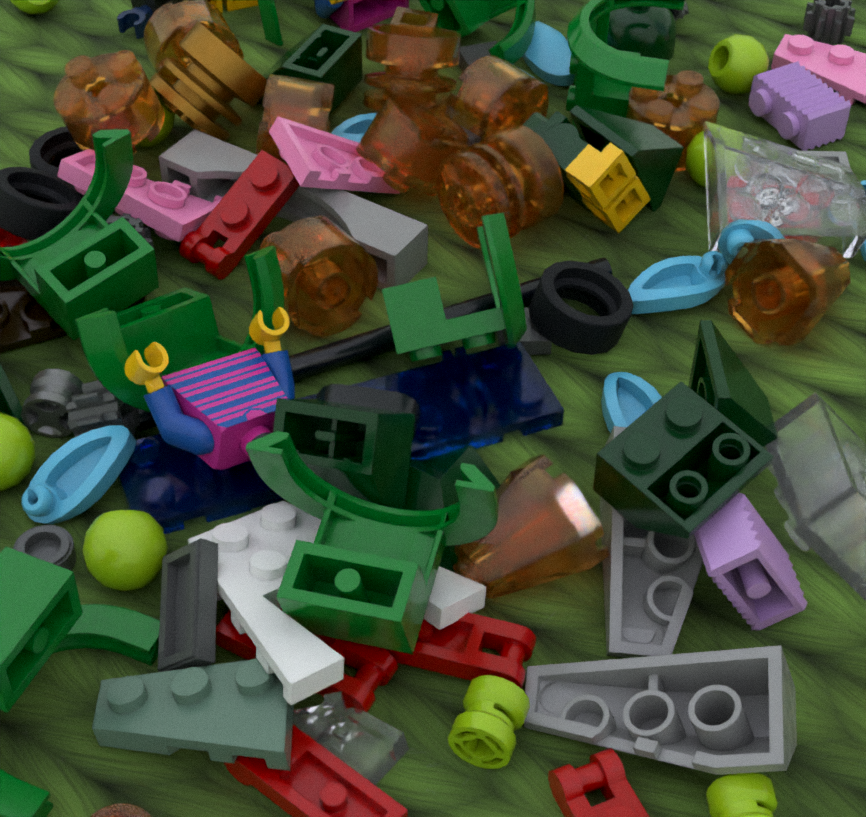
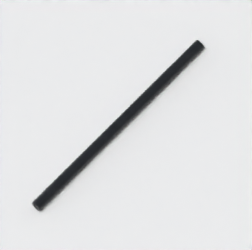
[136,257,612,432]

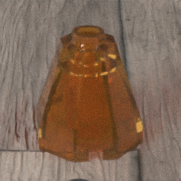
[724,239,851,346]
[453,454,609,599]

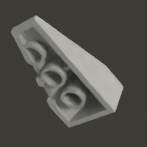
[600,426,703,658]
[523,645,797,775]

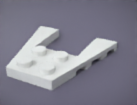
[188,501,486,705]

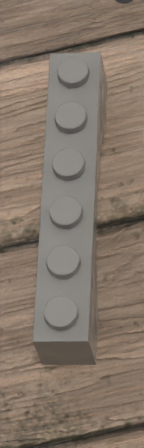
[159,129,428,289]

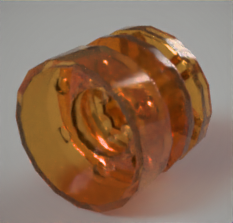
[363,24,461,118]
[436,125,564,249]

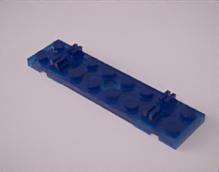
[117,342,564,534]

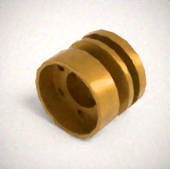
[149,21,272,142]

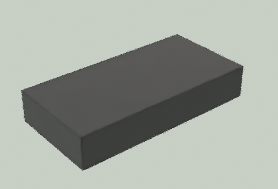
[158,538,218,672]

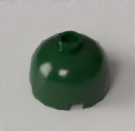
[607,6,676,60]

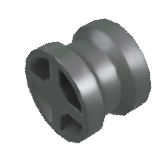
[21,369,83,438]

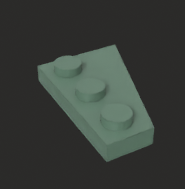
[92,658,294,771]

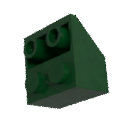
[257,24,363,123]
[593,381,774,539]
[273,398,415,509]

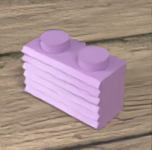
[748,61,851,151]
[694,493,808,630]

